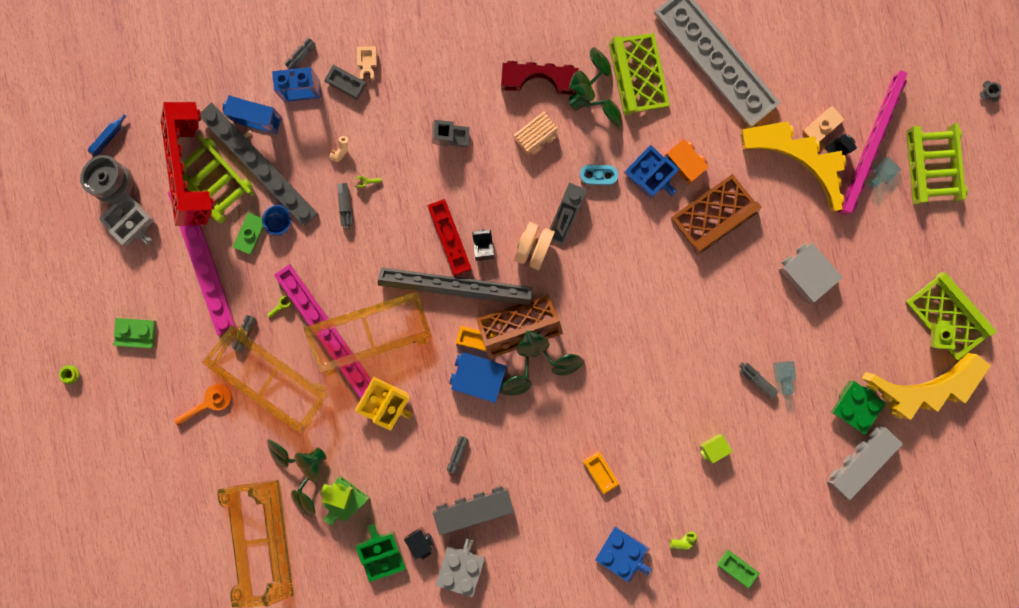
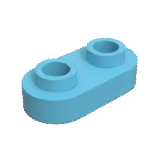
[580,165,618,186]

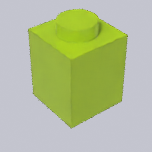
[699,434,733,464]

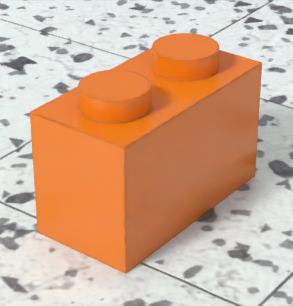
[664,139,709,185]

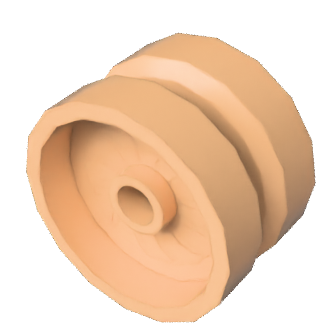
[514,222,555,271]

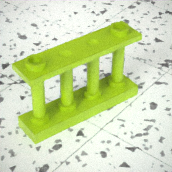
[906,123,968,205]
[180,134,255,224]

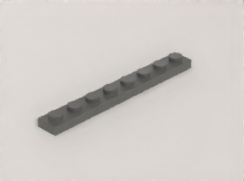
[201,102,318,227]
[378,267,532,305]

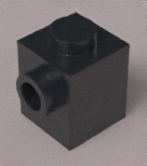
[404,527,435,560]

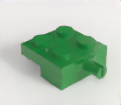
[831,381,886,435]
[356,524,407,582]

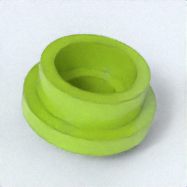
[59,365,79,384]

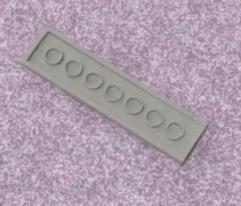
[654,0,780,128]

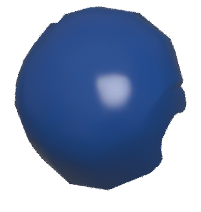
[262,205,292,236]

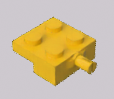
[355,377,413,431]

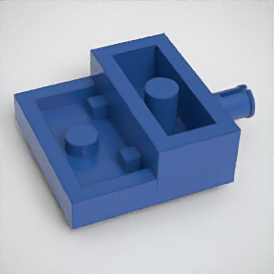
[624,145,679,199]
[595,527,652,582]

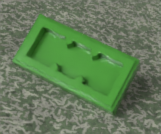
[233,212,263,255]
[716,549,760,589]

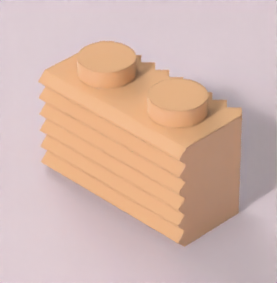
[514,112,558,156]

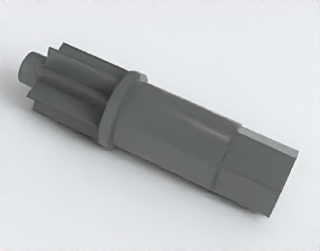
[337,183,352,230]
[739,362,778,399]

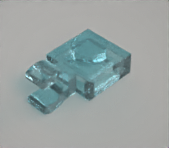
[867,156,902,189]
[773,361,796,395]

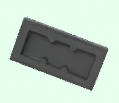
[324,64,367,100]

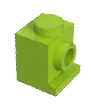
[930,320,956,349]
[320,483,353,509]

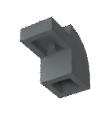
[432,120,470,147]

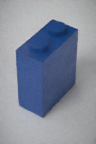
[449,352,507,403]

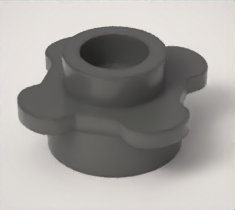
[980,81,1002,102]

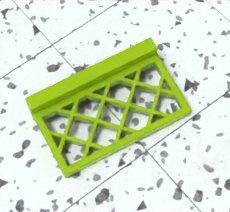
[609,33,670,116]
[906,272,997,360]

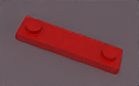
[427,199,472,277]

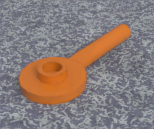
[174,384,232,426]

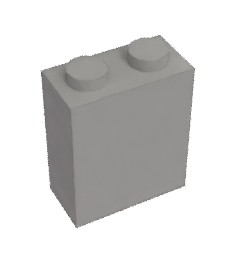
[779,243,843,304]

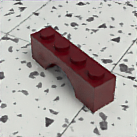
[501,61,579,95]

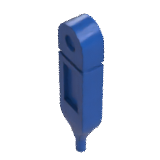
[88,114,127,157]

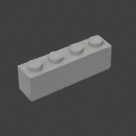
[827,426,903,500]

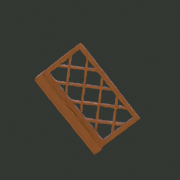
[671,174,762,255]
[476,294,563,359]

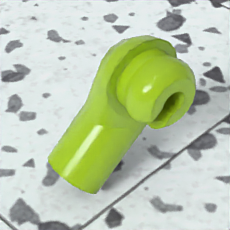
[670,531,697,550]

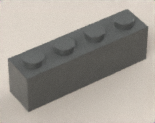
[433,486,514,535]

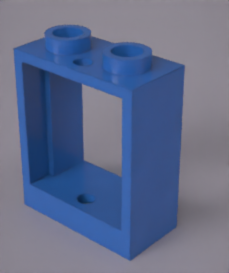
[272,67,321,102]
[222,95,282,135]

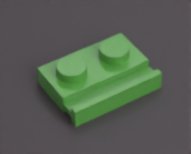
[113,318,156,348]

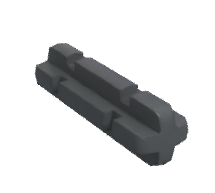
[285,38,316,69]
[232,315,256,352]
[447,436,468,474]

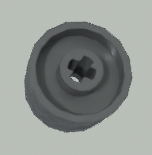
[80,155,134,204]

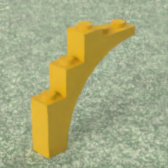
[740,121,846,211]
[862,353,991,420]

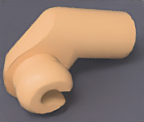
[329,136,348,162]

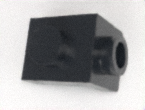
[825,133,857,155]
[472,229,495,261]

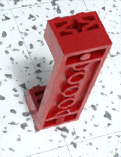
[160,102,215,226]

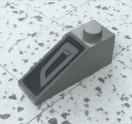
[550,182,587,245]

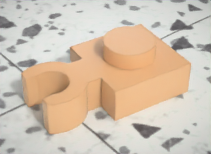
[357,46,377,81]

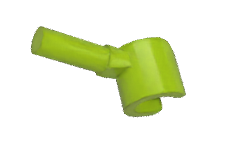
[354,176,382,188]
[267,296,291,318]

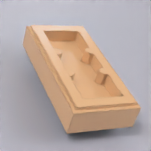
[802,106,845,142]

